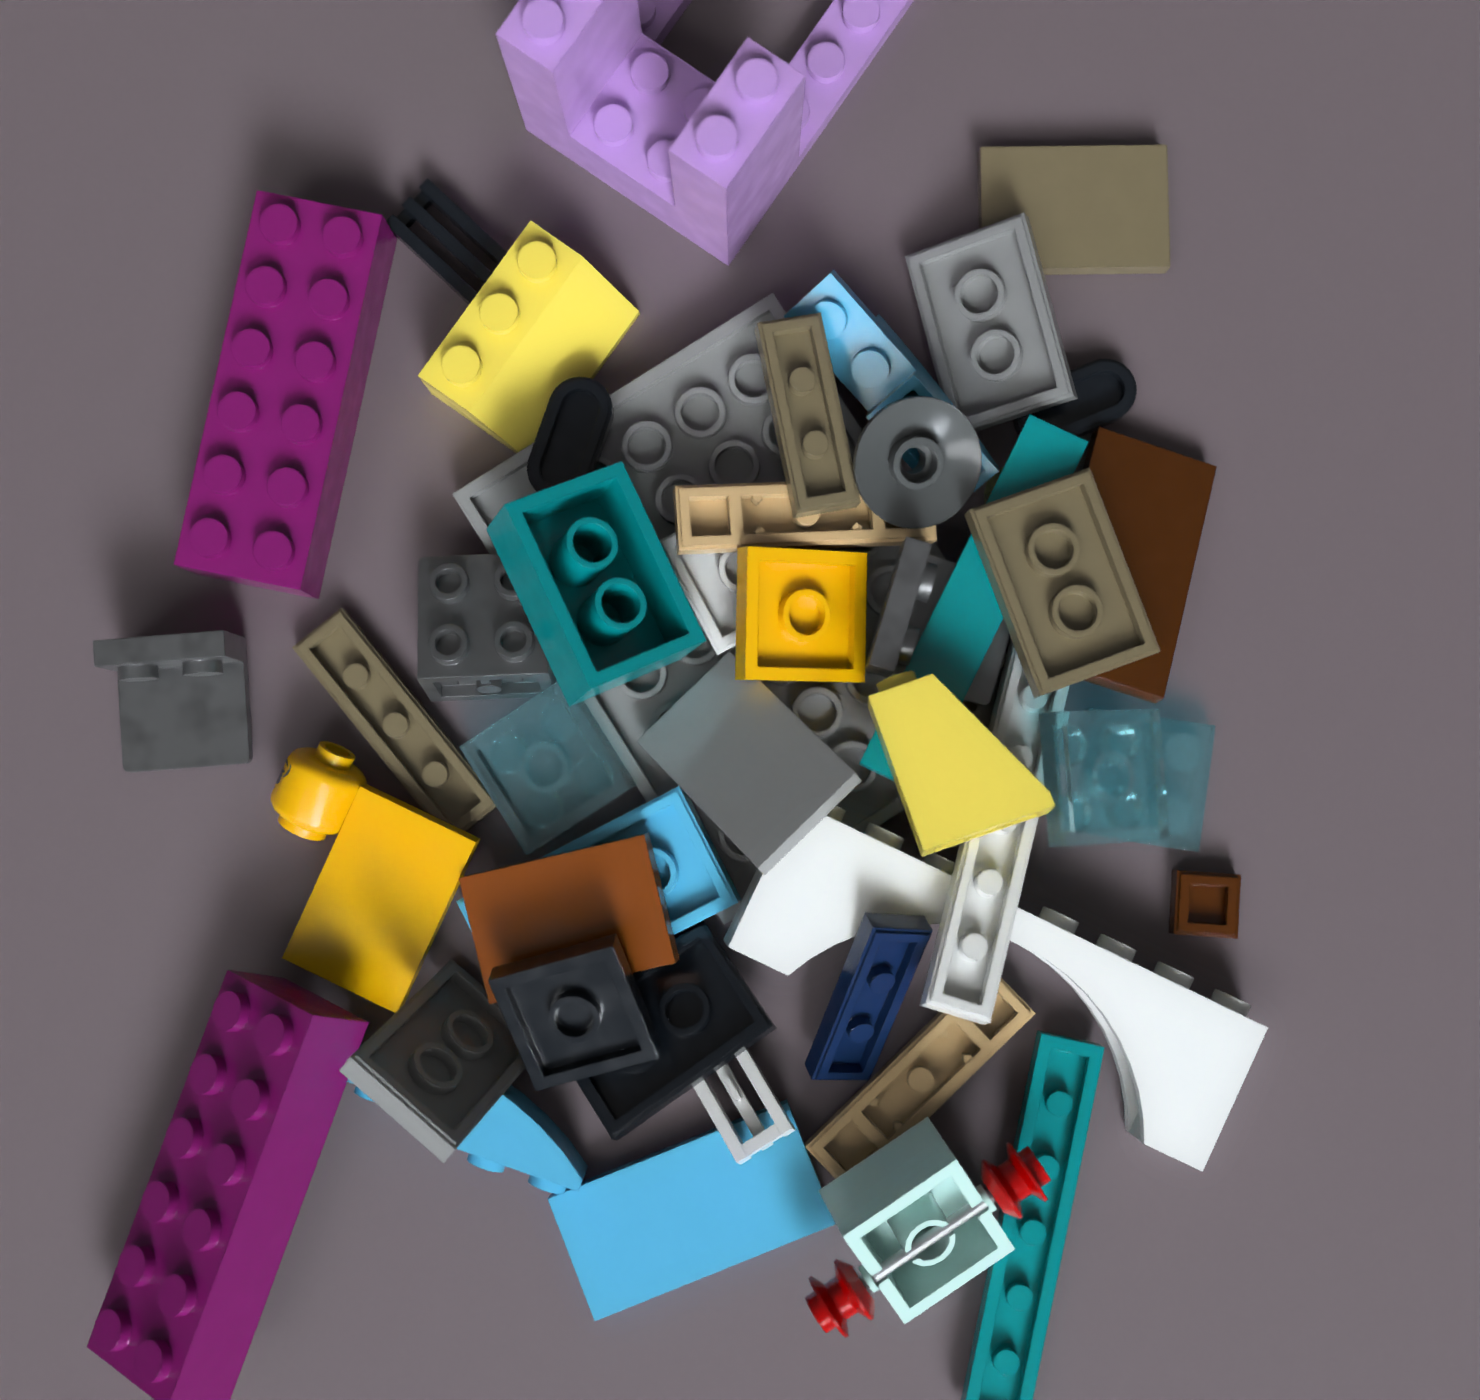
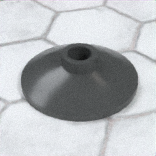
[853,396,982,529]

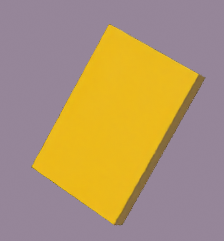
[282,784,480,1013]

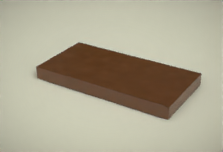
[1083,427,1217,704]

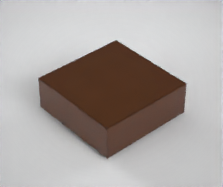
[1169,870,1241,939]

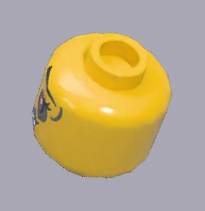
[270,741,367,841]

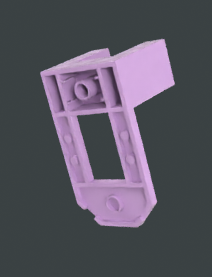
[496,0,914,266]

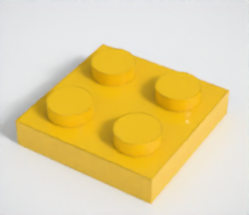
[735,546,867,683]

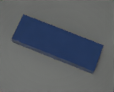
[804,913,933,1080]

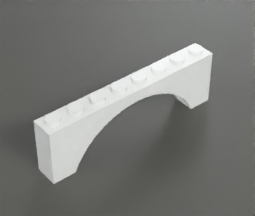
[723,806,1268,1172]

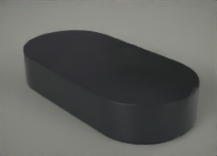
[1013,359,1137,437]
[527,377,614,492]

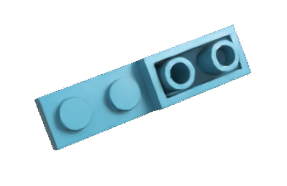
[784,269,999,492]
[347,1046,588,1194]

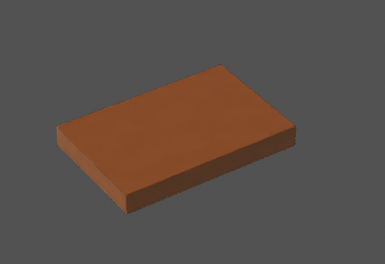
[459,832,679,1005]

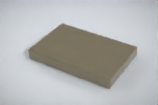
[977,144,1170,275]
[964,468,1161,698]

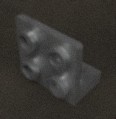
[865,536,1010,706]
[417,553,557,702]
[93,630,253,773]

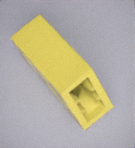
[868,671,1055,857]

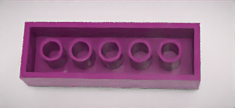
[173,190,397,599]
[87,970,369,1400]

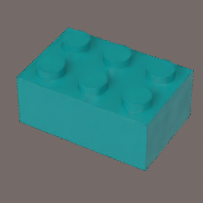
[486,461,706,707]

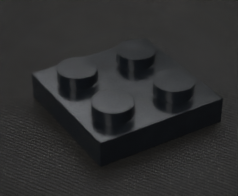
[488,933,662,1091]

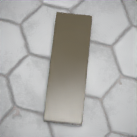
[754,312,861,518]

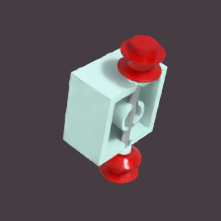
[805,1117,1051,1338]

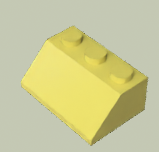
[418,220,640,453]

